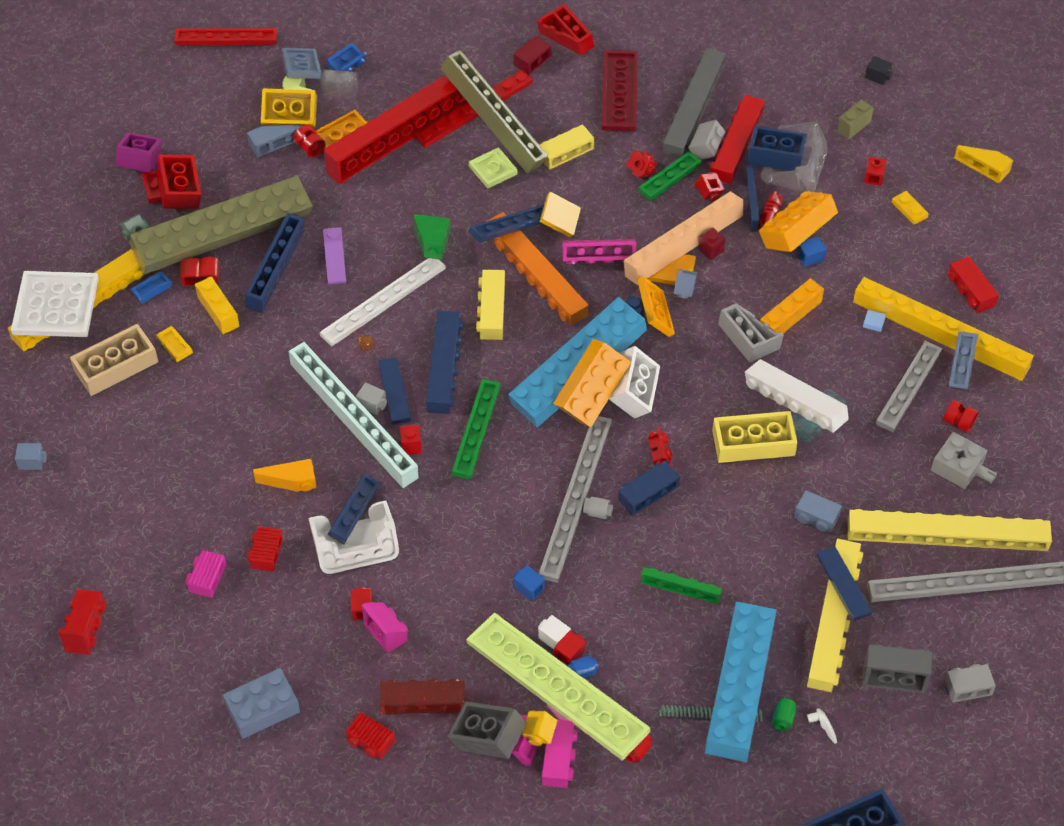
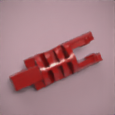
[758,191,783,230]

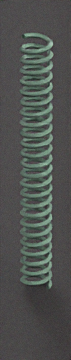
[659,705,763,722]

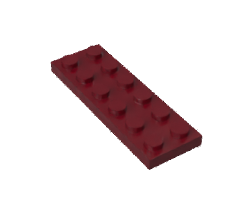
[601,50,638,132]

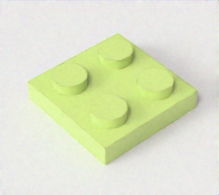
[469,147,517,189]

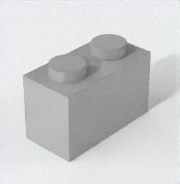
[688,120,725,160]
[945,664,996,703]

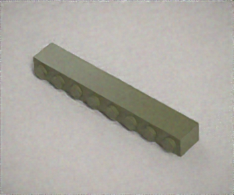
[440,50,548,174]

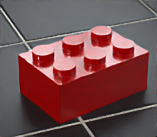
[156,155,202,209]

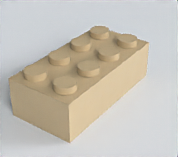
[70,324,158,396]

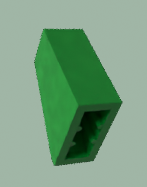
[414,214,450,260]

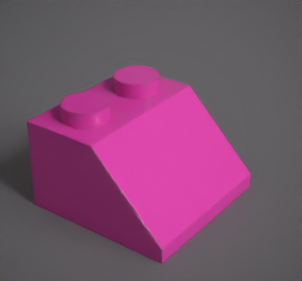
[362,602,408,653]

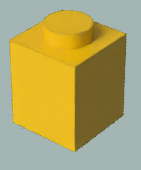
[522,711,557,746]

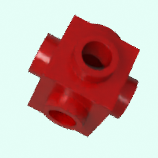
[626,150,658,178]

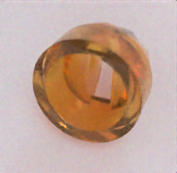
[358,336,374,351]

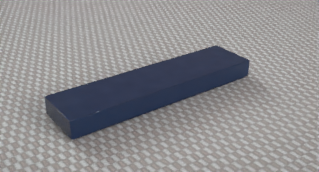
[745,166,759,232]
[378,357,411,425]
[327,473,380,544]
[816,546,872,622]

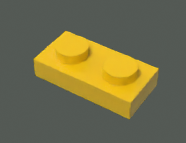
[892,191,929,225]

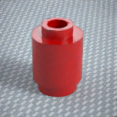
[625,735,652,763]

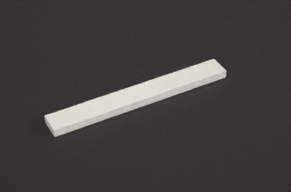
[320,258,445,347]

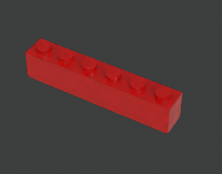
[709,95,765,185]

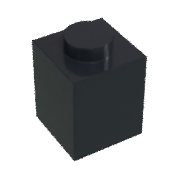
[865,56,893,85]

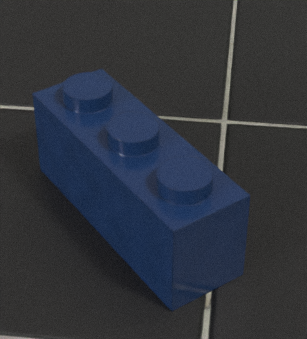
[618,461,680,516]

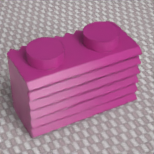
[186,550,226,598]

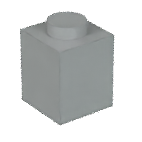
[356,382,387,415]

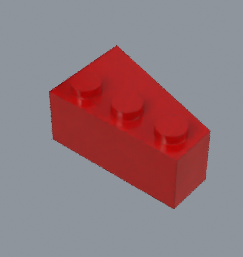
[537,4,595,55]
[58,589,107,655]

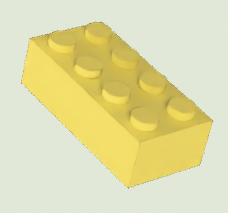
[712,411,797,463]

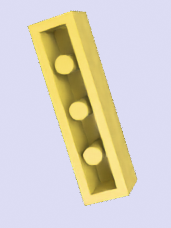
[476,270,505,340]

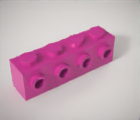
[562,239,636,264]

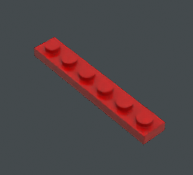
[175,28,278,45]

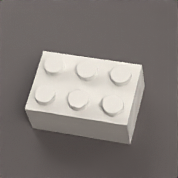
[609,346,660,418]

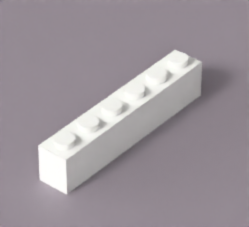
[745,359,848,433]

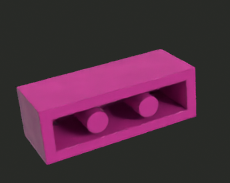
[542,719,578,788]

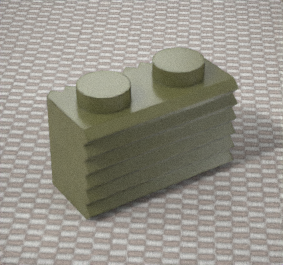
[837,100,874,139]

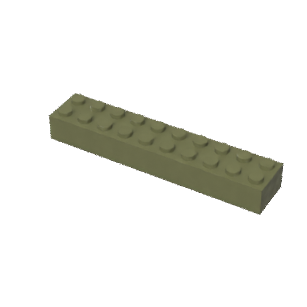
[129,175,313,274]

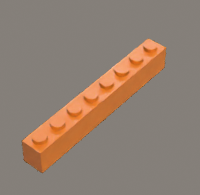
[486,212,589,326]

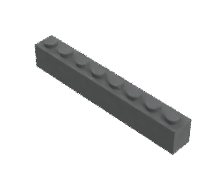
[661,48,726,159]

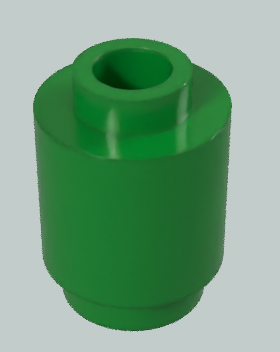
[771,698,797,731]

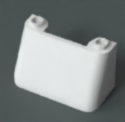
[309,501,399,574]

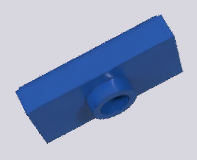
[131,271,172,304]

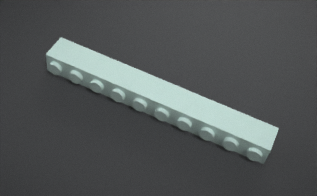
[289,342,419,488]

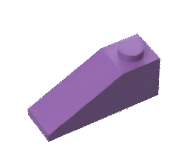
[323,227,346,285]

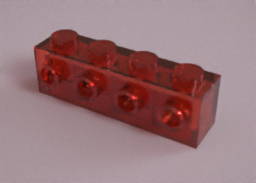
[380,679,465,714]

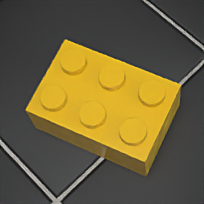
[261,89,317,129]

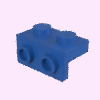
[326,42,367,77]

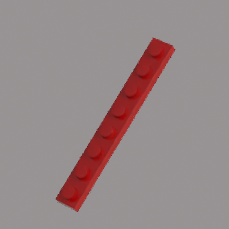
[414,70,533,148]

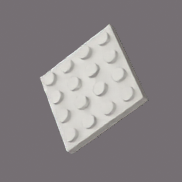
[11,271,99,337]

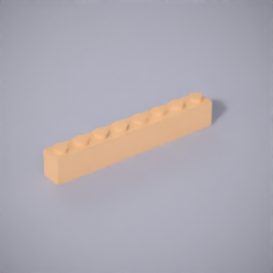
[624,191,743,285]

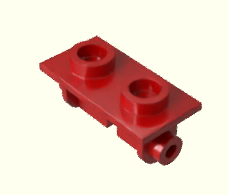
[648,426,673,467]

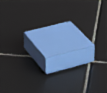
[863,310,886,332]

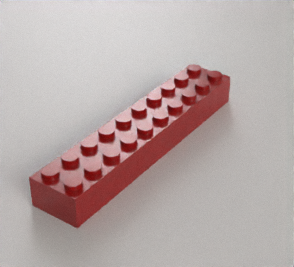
[324,75,468,185]

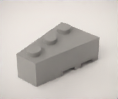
[718,303,784,363]

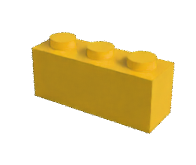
[195,277,240,334]

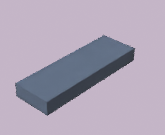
[949,331,978,390]

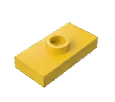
[156,326,193,362]

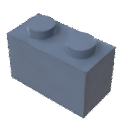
[794,490,842,534]

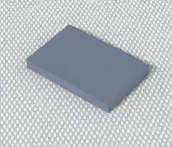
[282,48,322,79]

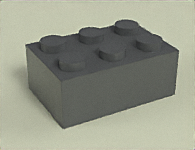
[862,644,932,693]
[448,702,527,759]

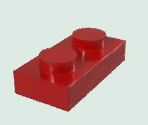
[141,171,161,204]

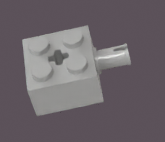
[931,432,997,489]

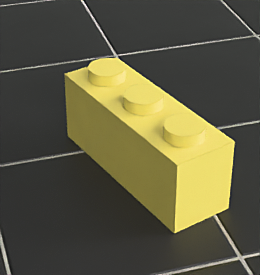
[539,125,594,170]

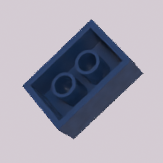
[747,126,807,172]

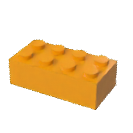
[759,191,838,252]
[553,339,631,427]

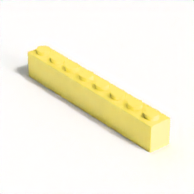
[807,539,863,692]

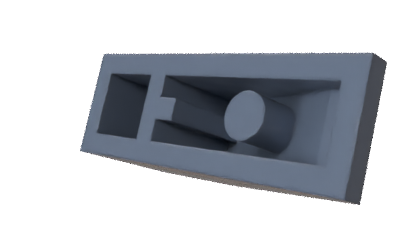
[247,124,302,157]

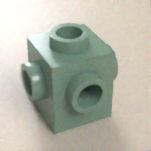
[120,215,149,241]

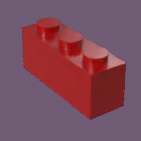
[948,256,999,313]

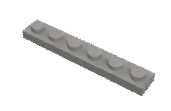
[876,341,942,432]

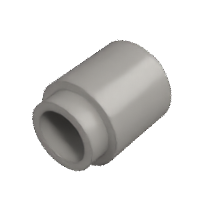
[583,497,613,519]

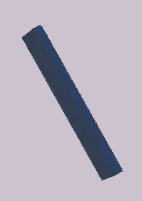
[468,204,545,243]

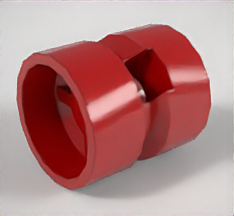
[293,125,326,158]
[943,399,979,433]

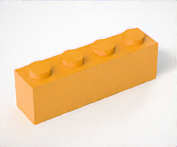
[760,278,824,334]

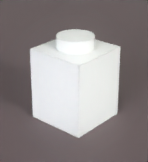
[538,615,571,649]

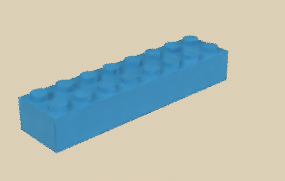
[508,297,647,427]
[705,601,777,762]

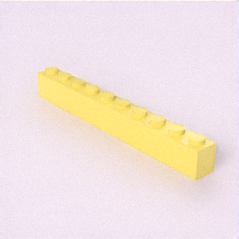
[847,509,1052,551]

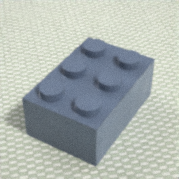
[223,668,300,739]

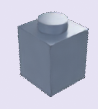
[674,269,697,299]
[15,443,47,470]

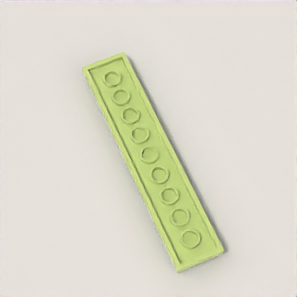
[467,613,650,761]

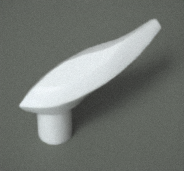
[807,708,837,744]

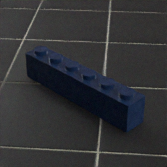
[245,213,304,313]
[426,311,464,414]

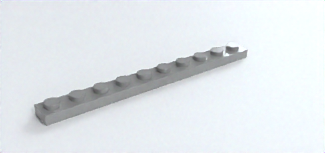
[539,416,612,583]
[867,562,1064,602]

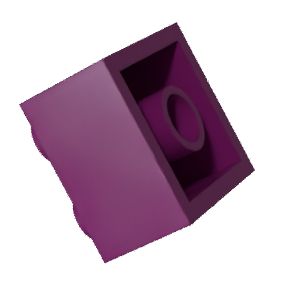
[116,132,162,172]

